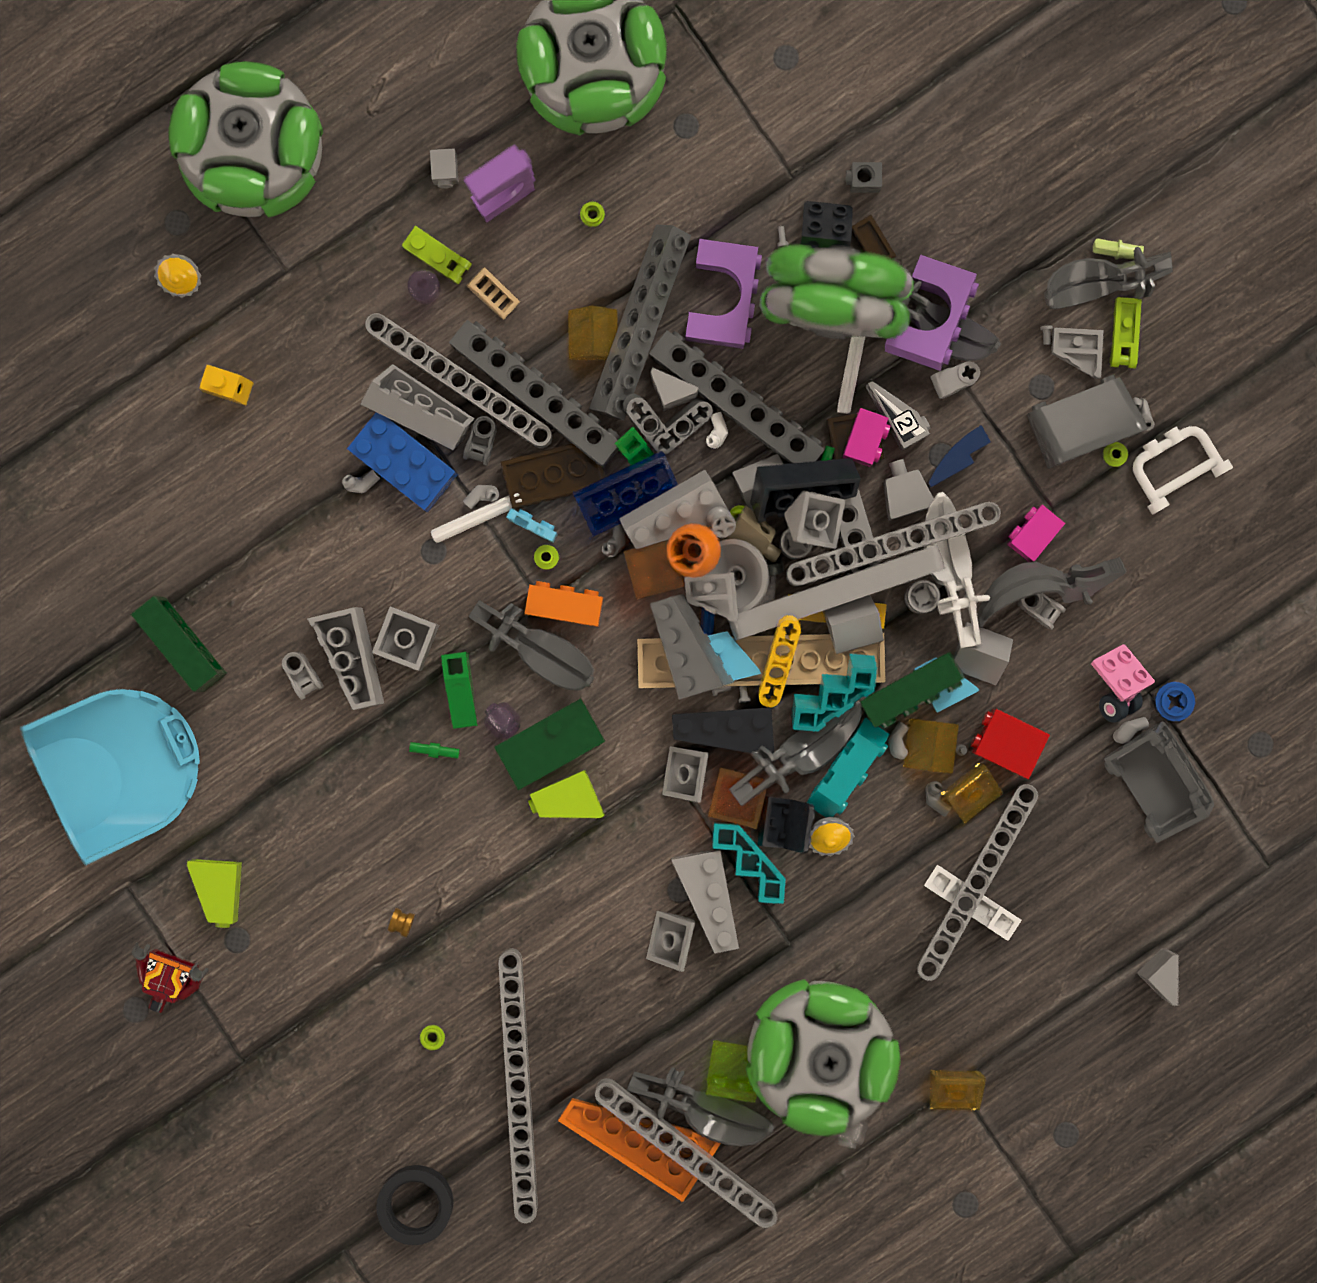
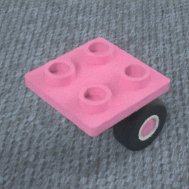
[1091,644,1155,723]

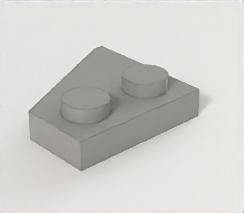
[1051,328,1103,379]
[684,572,739,621]

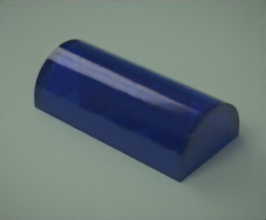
[573,451,678,537]

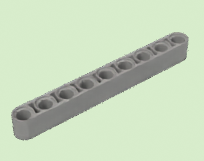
[365,313,552,448]
[786,502,1001,586]
[727,545,945,641]
[917,784,1038,980]
[595,1078,777,1228]

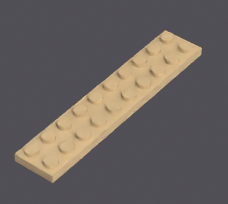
[637,633,885,688]

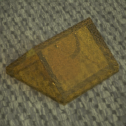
[568,306,618,360]
[904,718,959,773]
[941,763,1003,823]
[930,1070,986,1110]

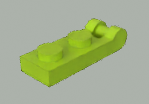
[402,226,472,285]
[1110,297,1142,368]

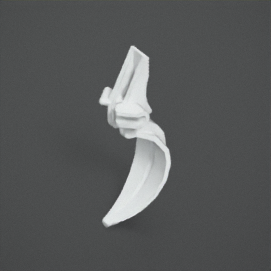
[924,492,990,649]

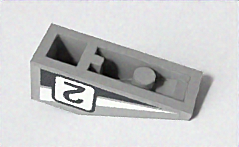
[866,381,930,451]

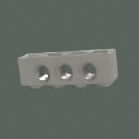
[838,489,881,576]

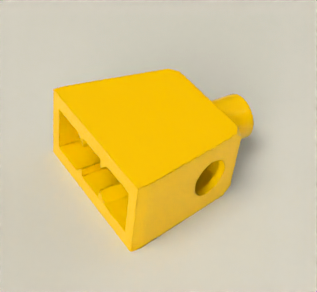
[199,365,254,406]

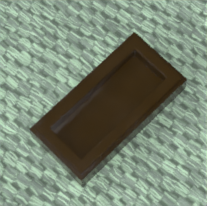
[852,215,896,260]

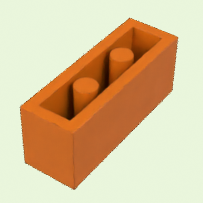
[525,581,603,627]

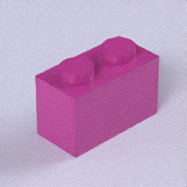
[842,408,890,467]
[1007,505,1065,562]

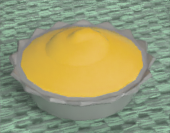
[154,254,202,298]
[809,817,855,857]

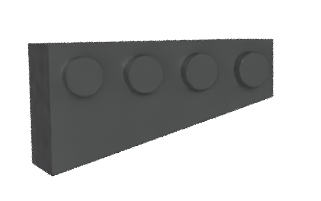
[650,594,734,699]

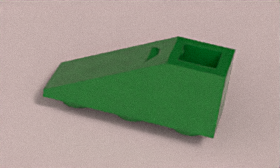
[441,652,478,729]

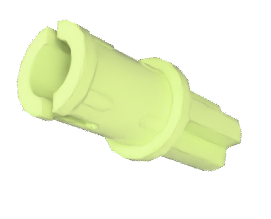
[1093,239,1144,260]

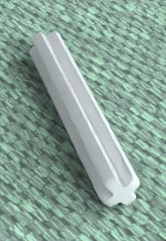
[837,337,865,414]
[431,493,522,543]

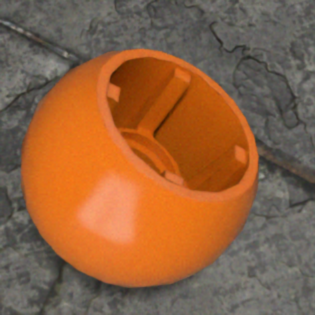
[666,523,721,578]

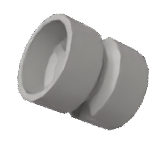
[779,528,813,560]
[904,580,940,614]

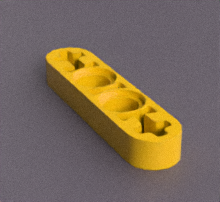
[758,615,801,707]

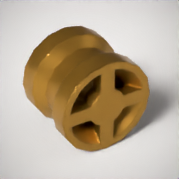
[388,908,415,938]

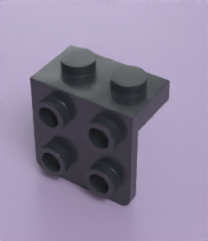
[800,201,853,249]
[757,796,815,853]

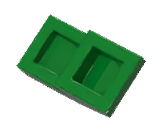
[614,427,655,472]

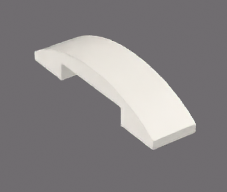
[924,865,1021,941]

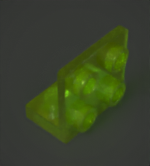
[705,1040,757,1103]

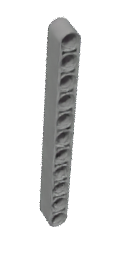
[498,948,538,1223]

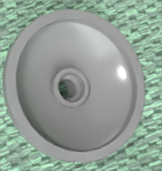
[707,539,769,613]

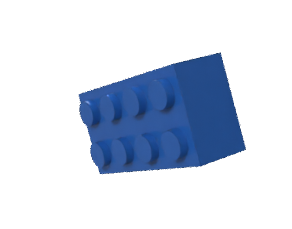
[347,412,458,513]

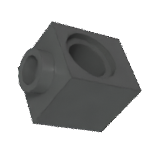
[846,162,882,193]

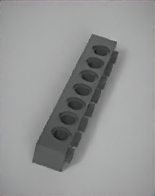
[589,224,691,421]
[449,319,621,469]
[649,330,825,464]

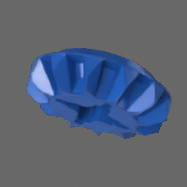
[1155,682,1195,721]

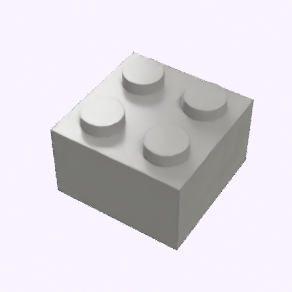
[372,606,439,671]

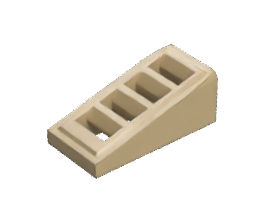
[466,267,520,320]

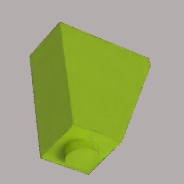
[528,770,605,818]
[187,859,242,928]

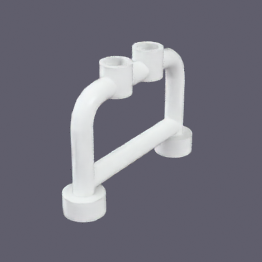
[1133,426,1233,515]

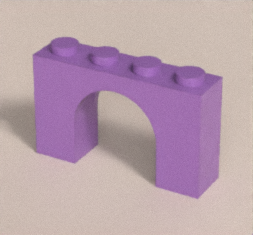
[464,145,535,223]
[685,239,762,349]
[885,255,979,371]

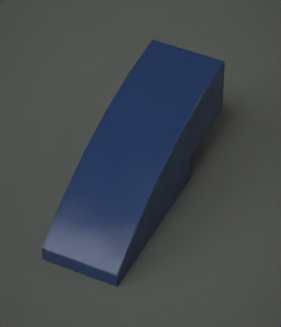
[926,425,991,488]

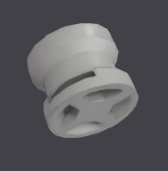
[707,506,736,538]

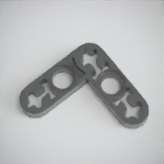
[623,394,713,454]

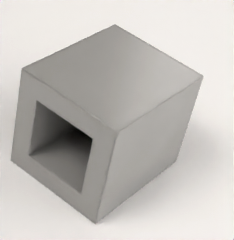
[430,149,459,188]

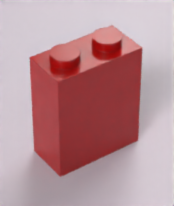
[971,708,1050,779]

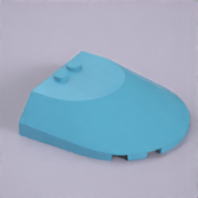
[20,689,200,865]

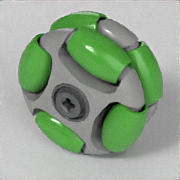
[516,0,667,136]
[169,61,323,218]
[760,245,913,340]
[746,979,900,1136]

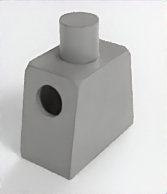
[883,459,934,521]

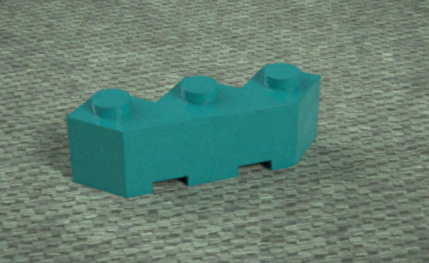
[791,654,877,732]
[806,718,890,818]
[712,822,786,904]

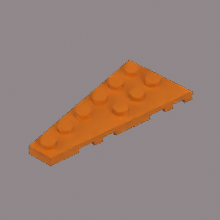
[558,1098,721,1202]

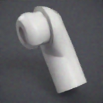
[706,412,728,449]

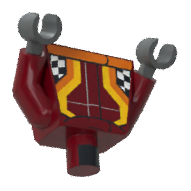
[132,942,209,1013]

